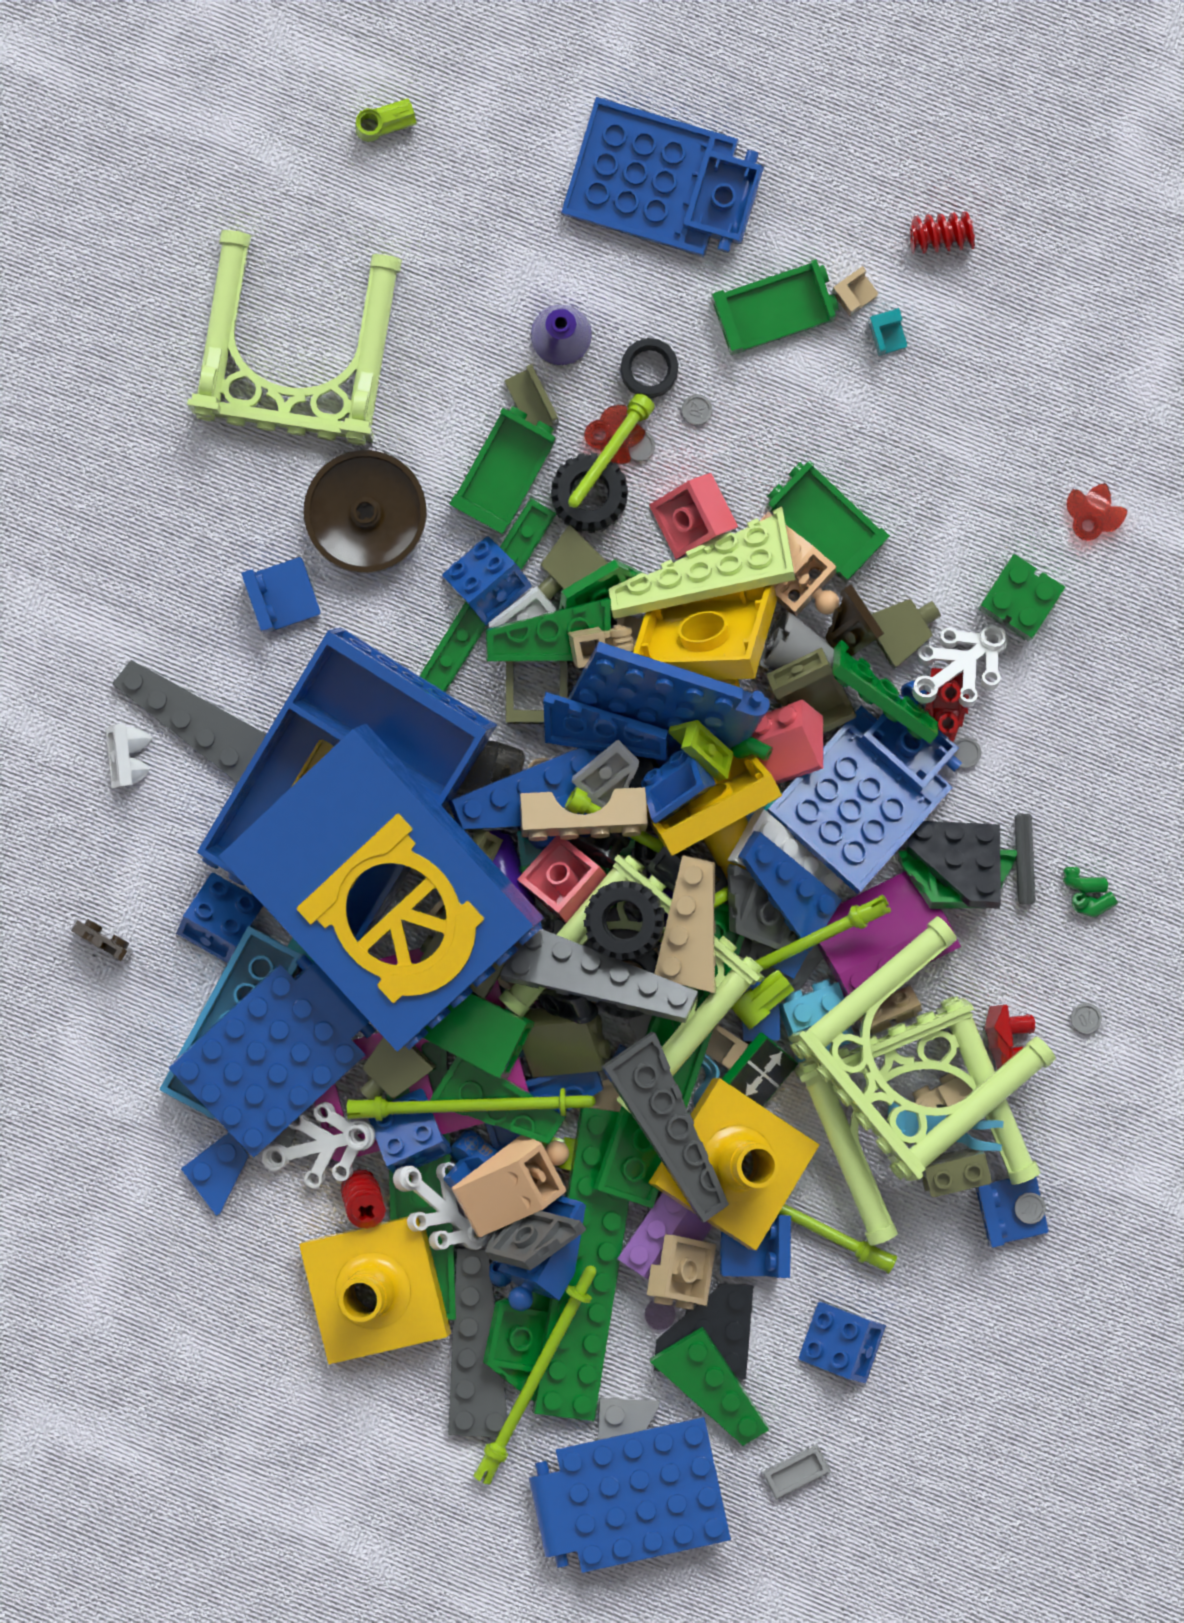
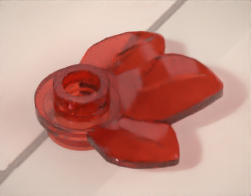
[584,405,646,464]
[1066,483,1128,541]

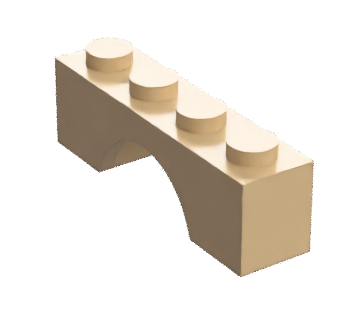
[520,787,648,841]

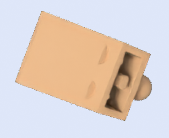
[760,512,840,617]
[451,1135,569,1237]

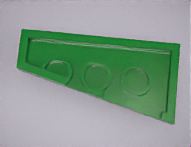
[832,640,938,744]
[650,1327,769,1446]

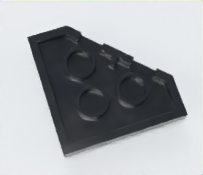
[907,821,1001,909]
[653,1283,754,1379]

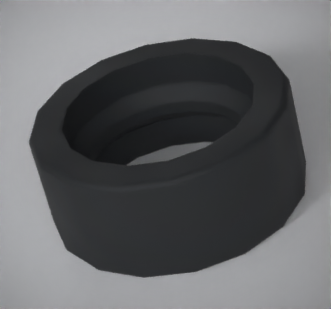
[620,338,679,399]

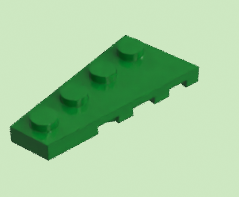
[486,597,611,662]
[429,1056,566,1144]

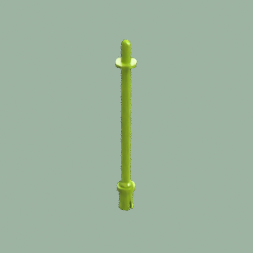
[755,895,891,971]
[347,1088,596,1121]
[779,1204,897,1274]
[473,1265,597,1485]

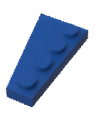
[543,692,668,760]

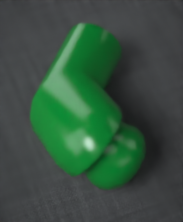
[731,737,773,761]
[1062,867,1108,893]
[1072,891,1118,918]

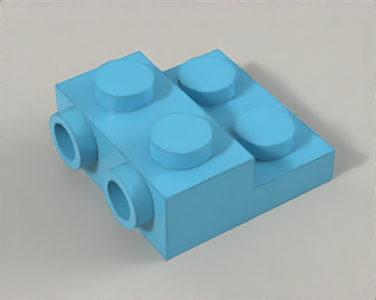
[779,979,854,1062]

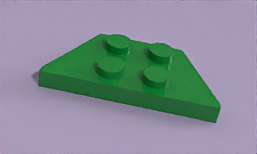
[559,559,648,619]
[898,850,1017,909]
[483,1292,550,1402]

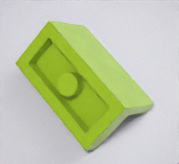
[668,720,734,781]

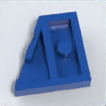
[181,1132,249,1216]

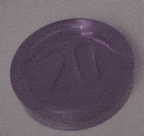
[645,1300,676,1330]

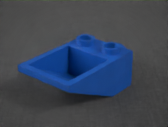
[641,750,716,824]
[498,1196,586,1311]

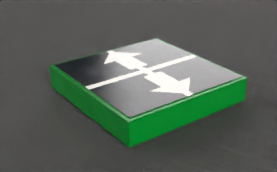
[722,1032,799,1107]

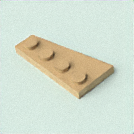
[654,855,716,993]

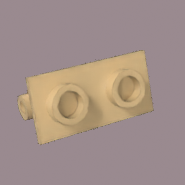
[859,985,922,1036]

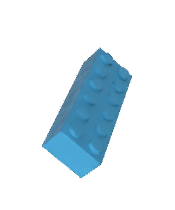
[159,926,302,1119]

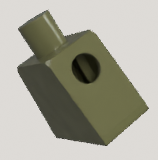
[538,525,608,601]
[872,599,941,670]
[360,1037,437,1100]

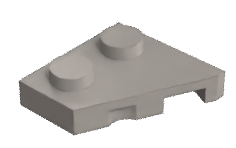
[572,740,639,808]
[598,1397,660,1440]

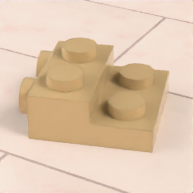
[647,1234,716,1310]

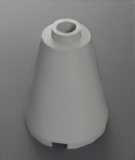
[759,611,834,671]

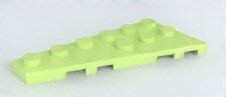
[609,507,796,619]

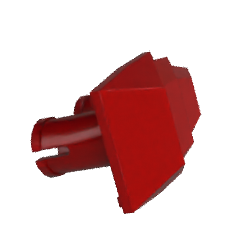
[925,668,969,742]
[984,1004,1036,1070]

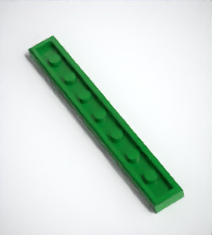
[419,498,557,692]

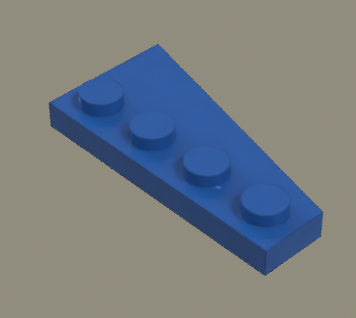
[738,831,842,951]
[485,1071,604,1152]

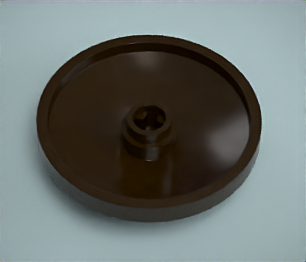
[304,450,427,574]

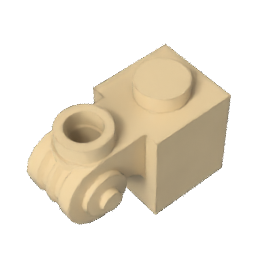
[568,625,634,668]
[912,1073,973,1108]

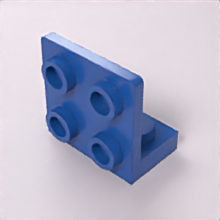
[442,536,532,625]
[241,557,321,634]
[176,873,263,963]
[368,1088,452,1174]
[975,1177,1049,1248]
[720,1214,791,1278]
[799,1302,886,1384]

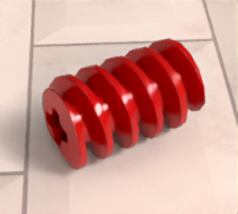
[910,211,975,254]
[340,1169,386,1229]

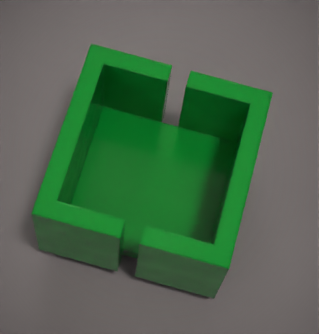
[977,554,1065,642]

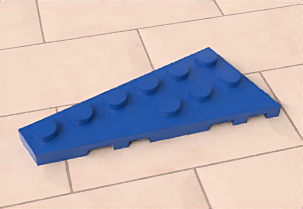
[448,748,603,830]

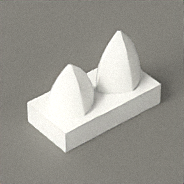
[488,586,556,628]
[105,724,153,789]

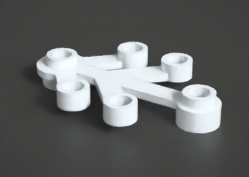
[912,625,1008,707]
[262,1102,375,1188]
[393,1162,488,1250]

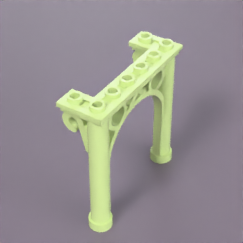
[187,230,402,446]
[499,855,765,1113]
[788,916,1056,1181]
[794,996,1040,1246]

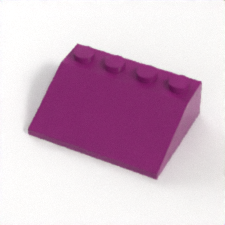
[817,871,961,998]

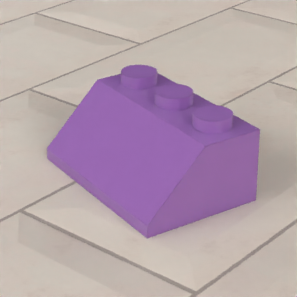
[617,1192,713,1280]

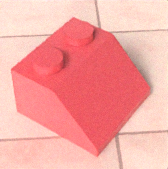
[649,473,738,559]
[751,700,823,785]
[517,836,606,924]

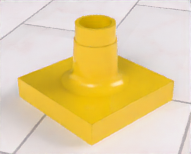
[633,585,777,688]
[646,755,782,880]
[649,1078,820,1250]
[299,1216,451,1365]

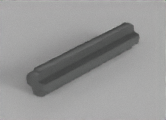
[1014,814,1036,905]

